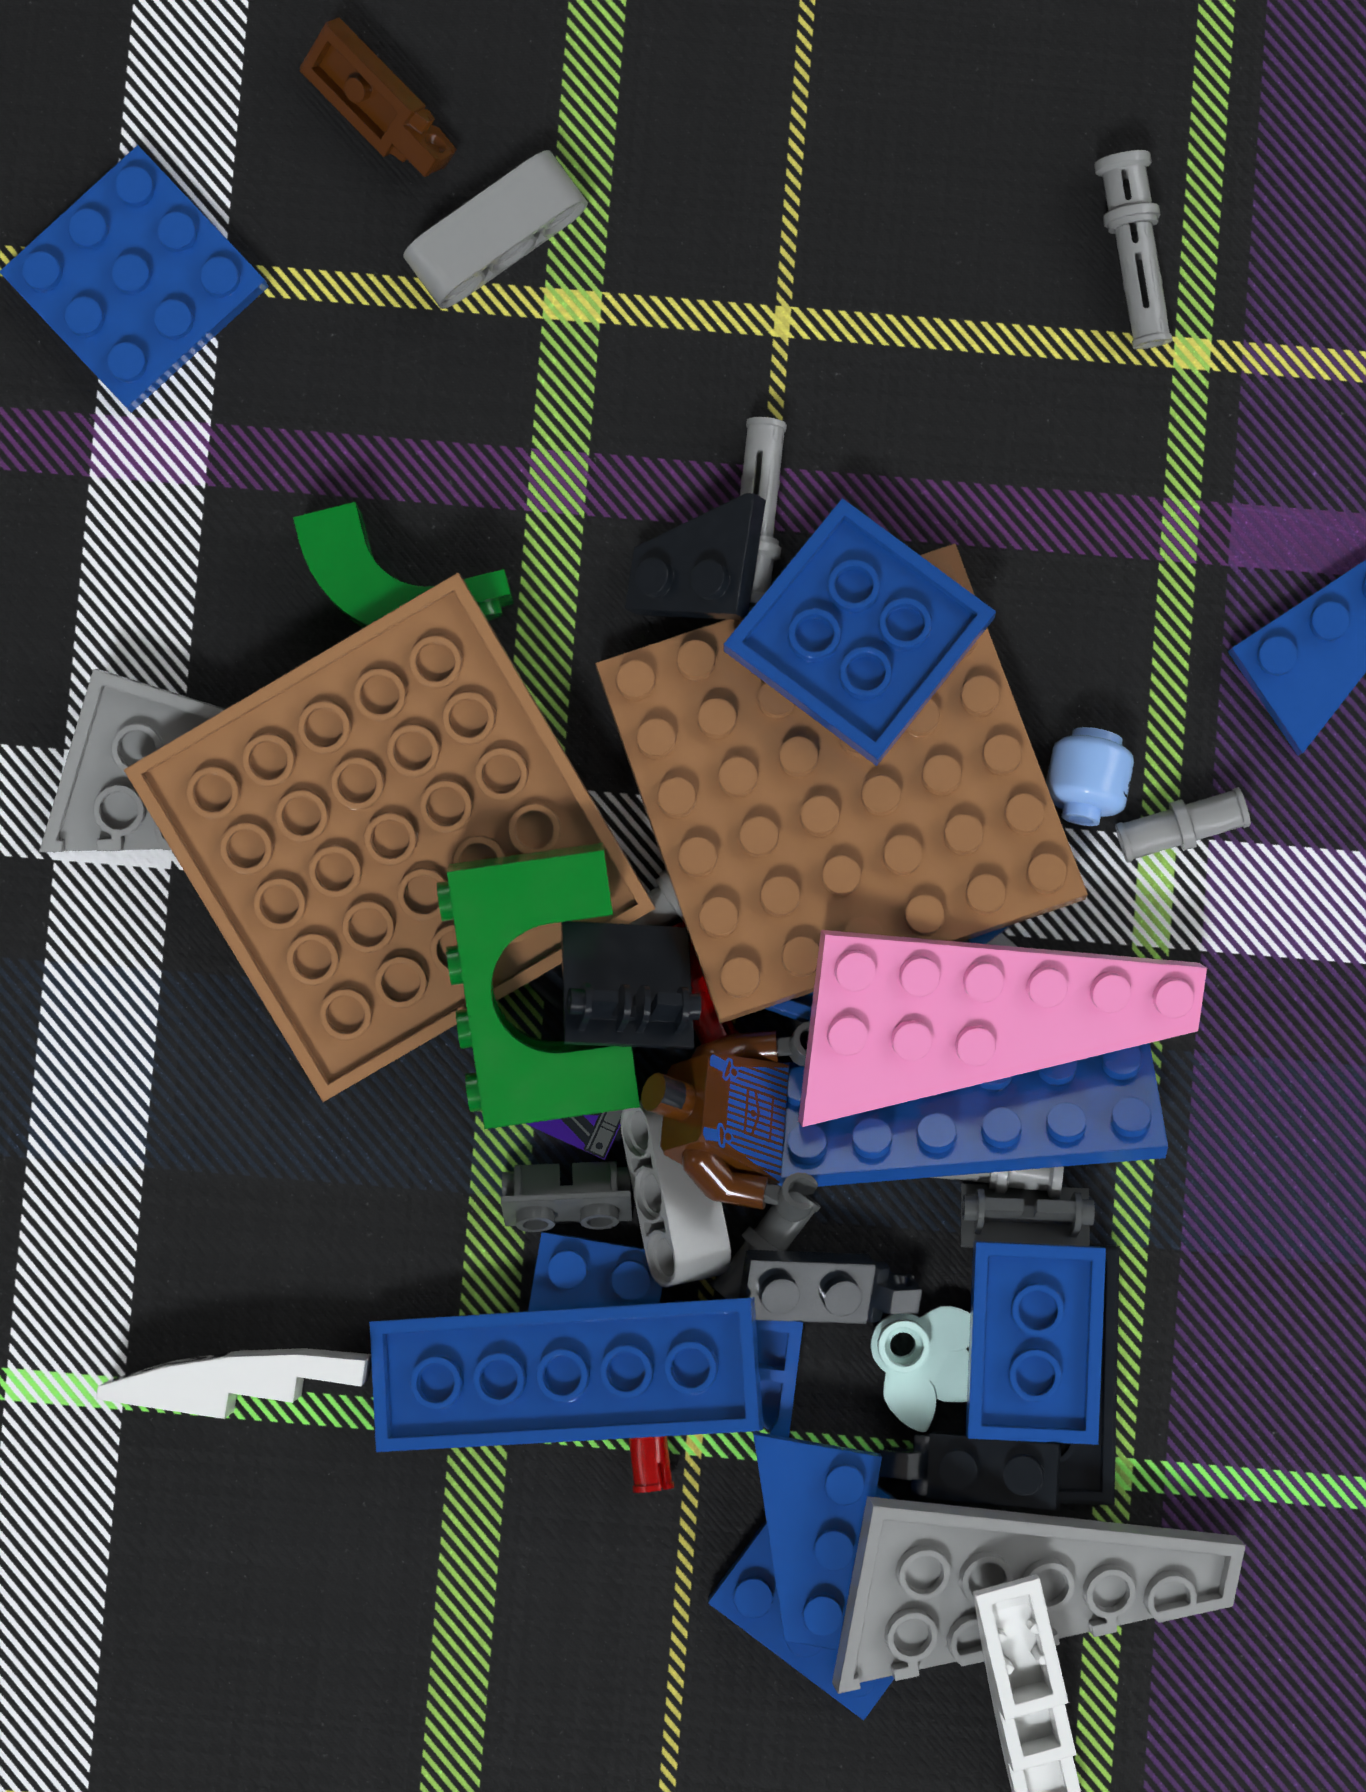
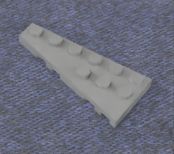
[39,669,226,852]
[832,1496,1246,1694]

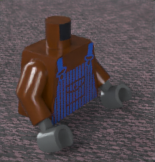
[641,1021,818,1222]

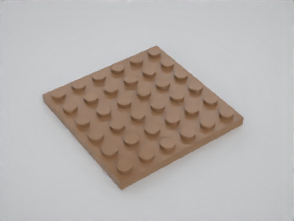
[596,544,1088,1024]
[124,573,655,1102]

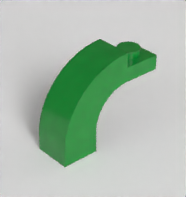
[293,502,514,628]

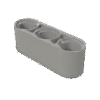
[403,150,588,309]
[620,1100,731,1287]

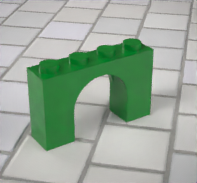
[437,843,640,1129]

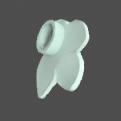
[870,1306,970,1432]

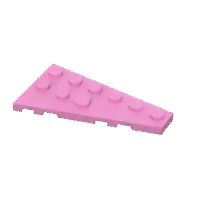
[798,930,1207,1127]

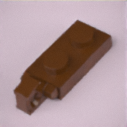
[300,17,457,177]

